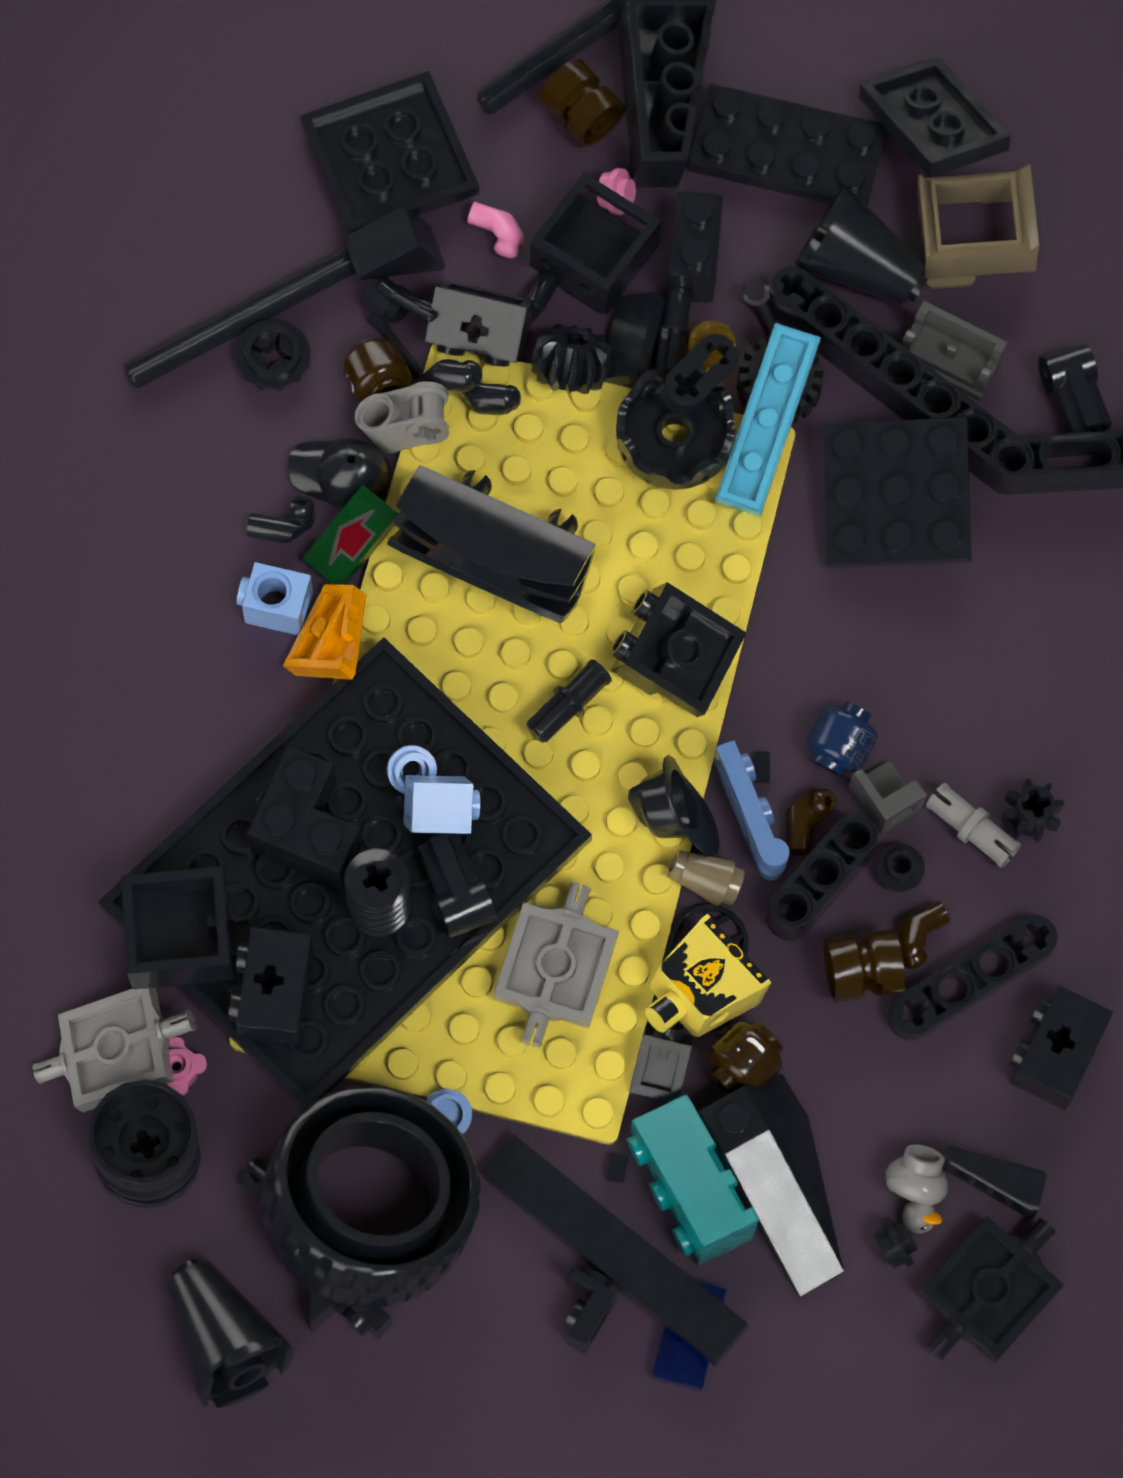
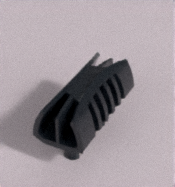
[387,465,595,623]

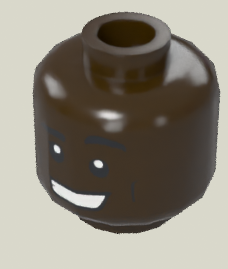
[343,338,411,403]
[708,1021,783,1095]

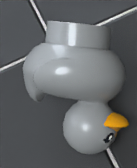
[886,1144,948,1234]

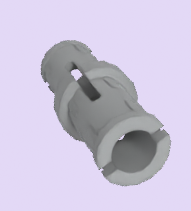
[925,783,1021,868]

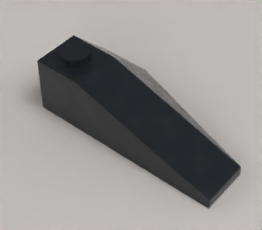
[698,1074,844,1298]

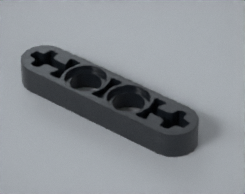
[888,915,1057,1041]

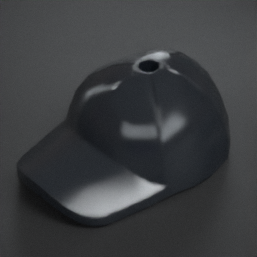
[288,438,391,508]

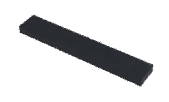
[481,1134,749,1367]

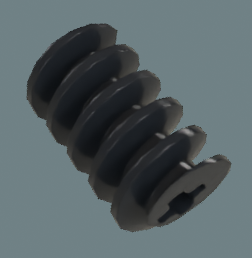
[345,849,411,937]

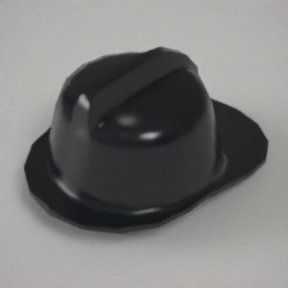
[628,755,720,856]

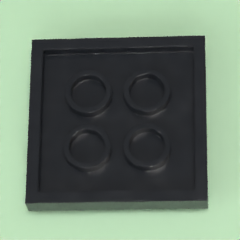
[300,71,479,235]
[824,417,972,568]

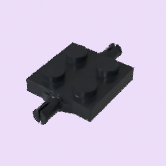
[918,1216,1064,1363]

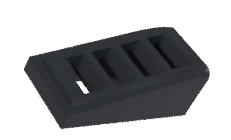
[942,1146,1047,1219]

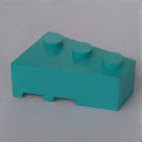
[627,1094,759,1266]

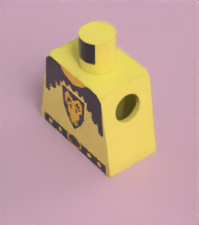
[645,914,772,1037]

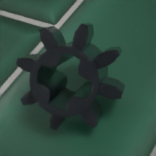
[1001,779,1065,843]

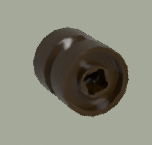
[539,59,625,147]
[823,929,905,1003]

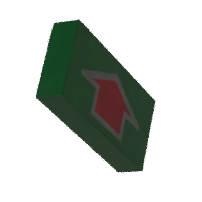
[303,484,398,585]

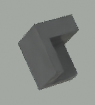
[848,762,927,834]

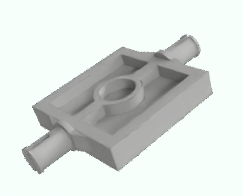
[493,882,619,1048]
[33,988,197,1112]

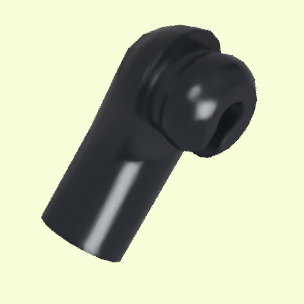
[416,359,483,393]
[247,496,316,543]

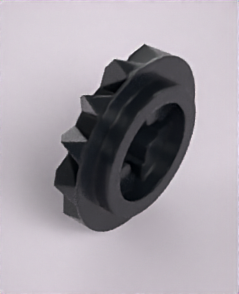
[235,319,310,391]

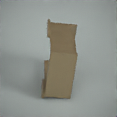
[917,164,1039,289]

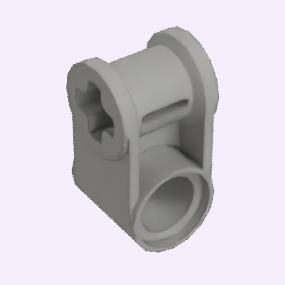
[355,381,449,454]

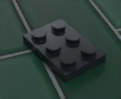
[859,57,1011,178]

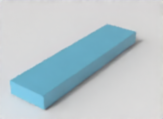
[715,323,821,517]

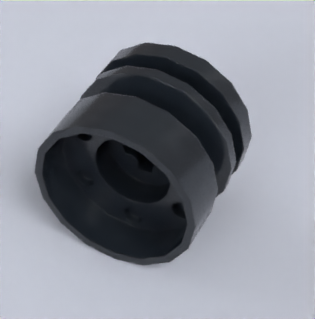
[88,1080,201,1209]

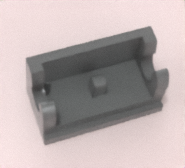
[902,301,1008,401]

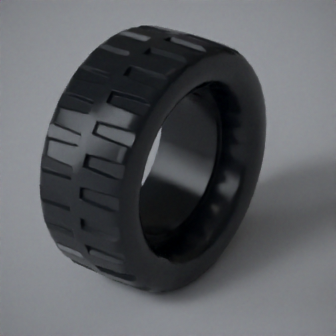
[260,1086,481,1308]

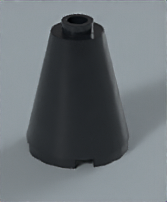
[794,186,928,305]
[167,1259,293,1408]

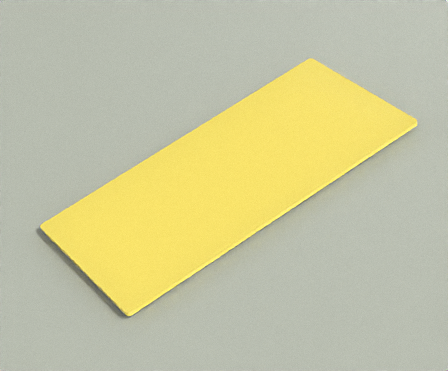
[230,344,795,1145]

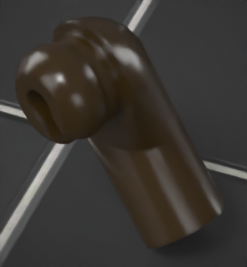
[786,789,837,856]
[897,901,950,969]

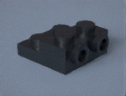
[610,582,746,718]

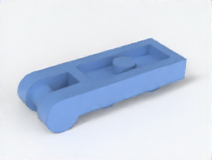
[713,740,790,880]

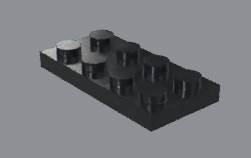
[687,83,887,206]

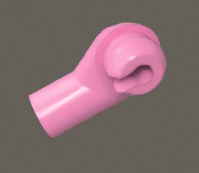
[467,202,524,258]

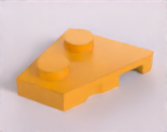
[283,584,367,680]

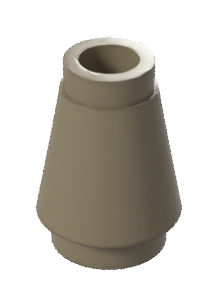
[667,850,745,907]

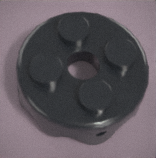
[616,369,735,490]

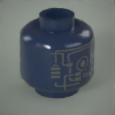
[805,701,878,777]

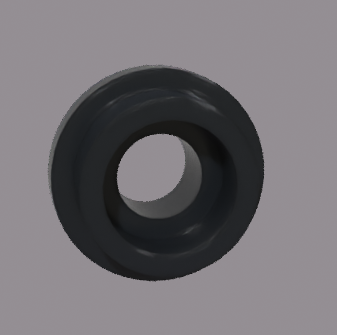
[875,843,925,893]
[874,1219,918,1269]

